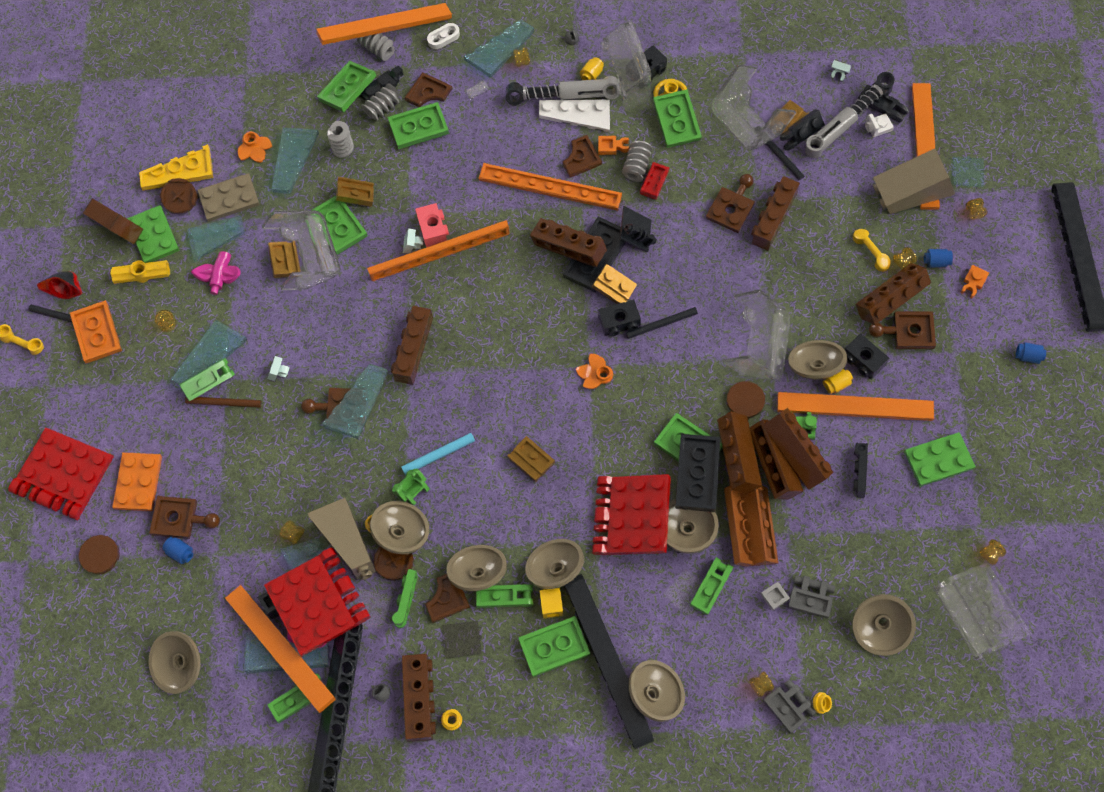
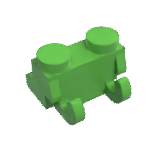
[791,411,817,440]
[392,468,430,505]

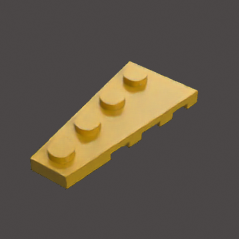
[139,144,213,191]

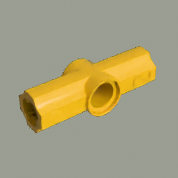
[111,260,170,284]

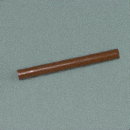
[185,397,262,408]

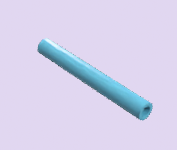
[401,433,475,475]

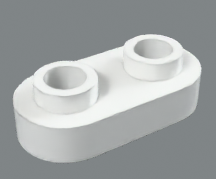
[427,23,460,49]

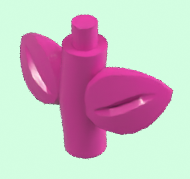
[191,251,241,295]

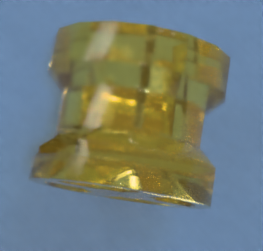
[513,47,530,67]
[965,198,988,220]
[893,247,917,270]
[155,310,177,332]
[280,520,304,545]
[980,539,1007,565]
[749,671,774,698]

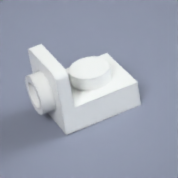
[865,114,894,137]

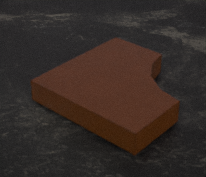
[404,72,453,107]
[562,135,602,178]
[425,574,470,623]

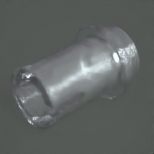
[466,80,489,100]

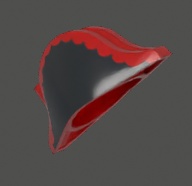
[37,271,82,299]

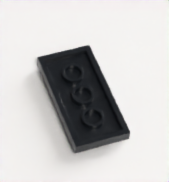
[563,216,626,293]
[675,434,720,512]

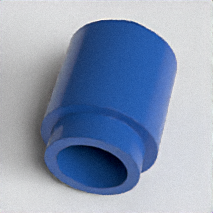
[924,249,953,268]
[1015,342,1046,364]
[162,537,193,564]

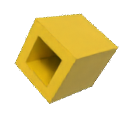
[540,588,563,618]

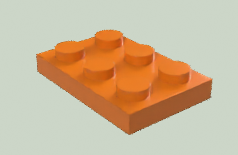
[70,300,122,364]
[112,452,162,511]

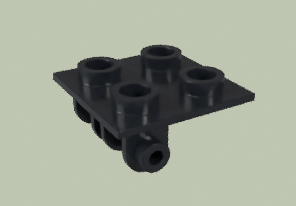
[620,206,657,252]

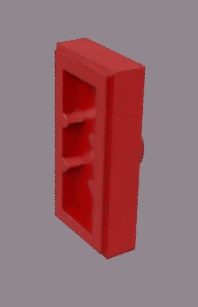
[640,162,670,200]

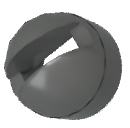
[565,30,579,45]
[372,683,390,702]

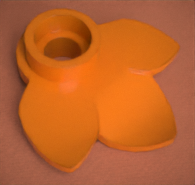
[238,131,272,163]
[576,353,613,389]

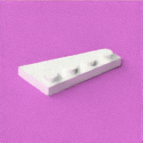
[539,100,610,133]

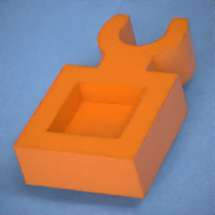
[598,136,629,155]
[961,265,989,298]

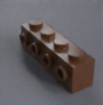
[751,176,800,251]
[530,218,607,267]
[855,263,931,325]
[391,306,433,385]
[763,408,834,490]
[717,411,762,494]
[750,419,803,500]
[402,654,436,742]

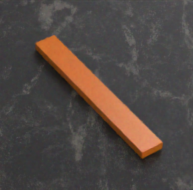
[316,3,452,45]
[912,83,940,210]
[479,163,622,211]
[367,220,510,281]
[777,392,934,421]
[225,585,336,713]

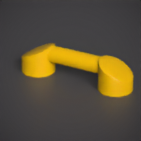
[853,229,891,272]
[0,324,44,355]

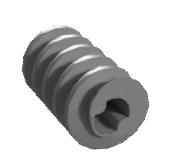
[357,33,395,61]
[361,83,399,121]
[327,121,354,158]
[622,141,653,182]

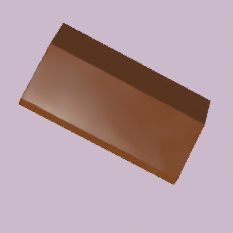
[724,486,778,567]

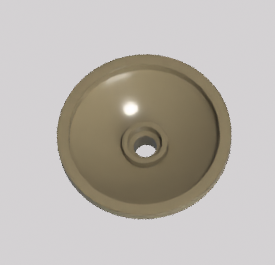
[788,340,847,379]
[667,499,719,554]
[370,501,429,554]
[525,539,584,589]
[447,545,507,591]
[852,594,916,656]
[149,631,200,694]
[629,660,685,722]

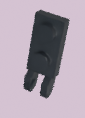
[858,85,909,123]
[780,109,825,151]

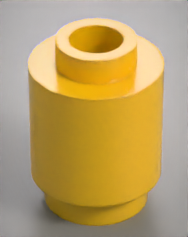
[580,57,604,80]
[823,369,853,394]

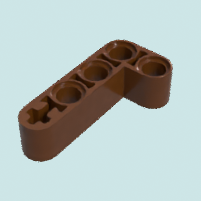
[83,198,144,244]

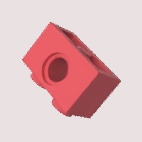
[416,203,449,248]

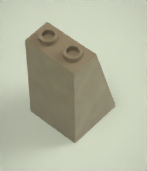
[873,149,955,214]
[308,498,376,580]

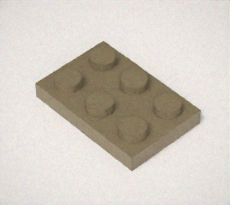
[198,173,260,222]

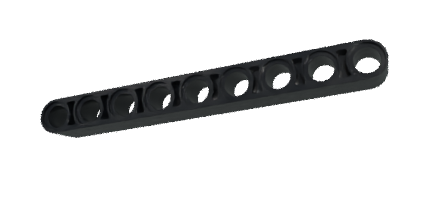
[1051,182,1104,332]
[564,574,654,749]
[308,623,363,792]

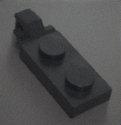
[360,66,404,101]
[853,443,868,498]

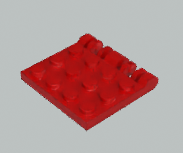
[8,428,114,520]
[592,474,671,555]
[264,547,371,657]

